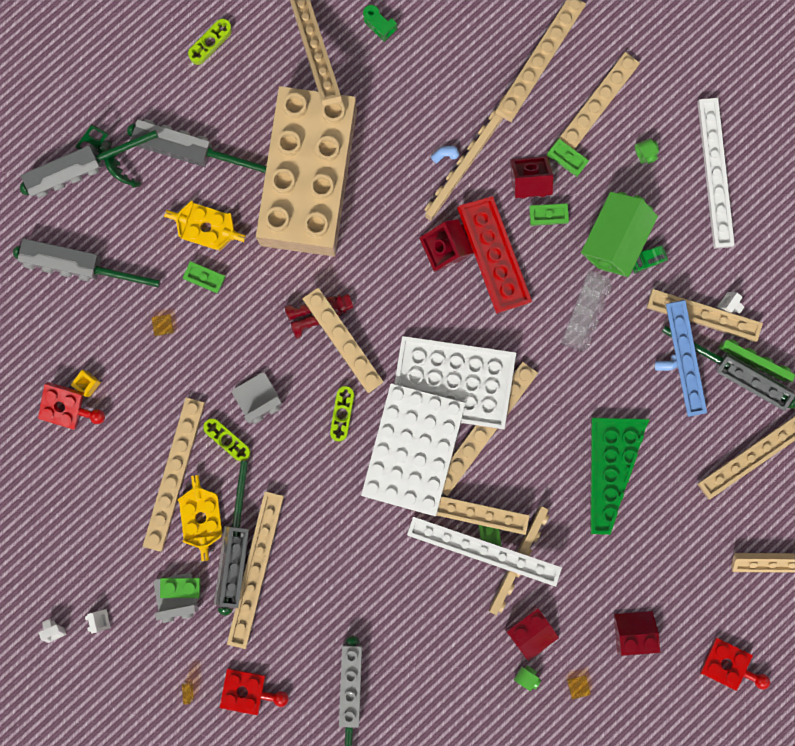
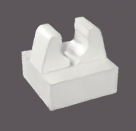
[717,292,744,313]
[85,609,111,634]
[39,619,66,643]

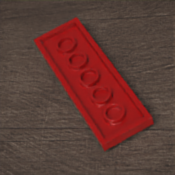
[457,196,532,314]

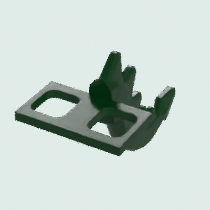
[75,124,142,188]

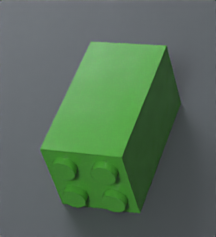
[581,192,658,277]

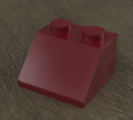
[510,156,553,199]
[419,219,474,272]
[505,606,559,661]
[614,611,661,656]

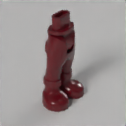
[284,294,353,339]

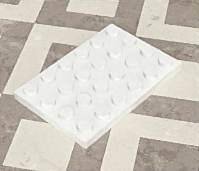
[395,336,516,430]
[361,384,466,516]

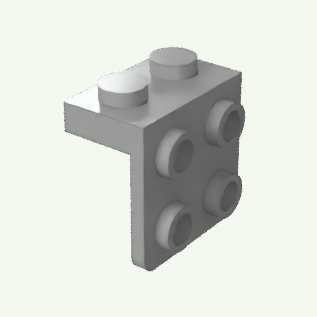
[232,373,283,425]
[154,573,199,623]

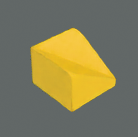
[71,370,101,397]

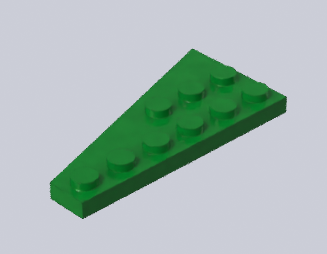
[590,418,650,535]

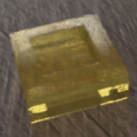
[151,314,174,337]
[566,675,591,700]
[182,681,194,704]

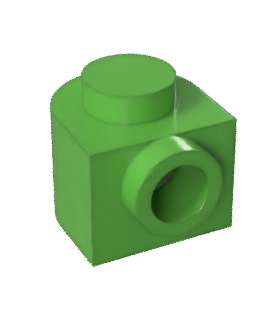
[635,138,659,164]
[513,665,542,692]

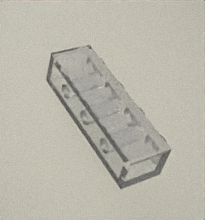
[560,271,612,352]

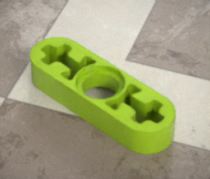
[188,19,232,65]
[330,386,354,442]
[203,419,251,461]

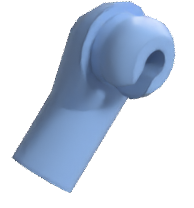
[431,146,460,164]
[655,355,678,371]

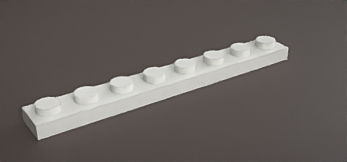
[698,98,735,249]
[407,517,562,587]

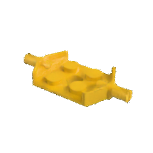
[164,201,246,251]
[177,475,223,561]

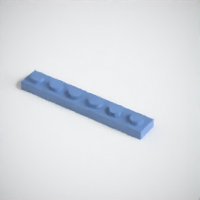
[665,300,707,417]

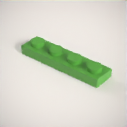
[718,339,795,383]

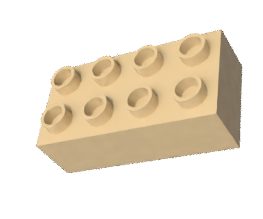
[256,86,357,257]

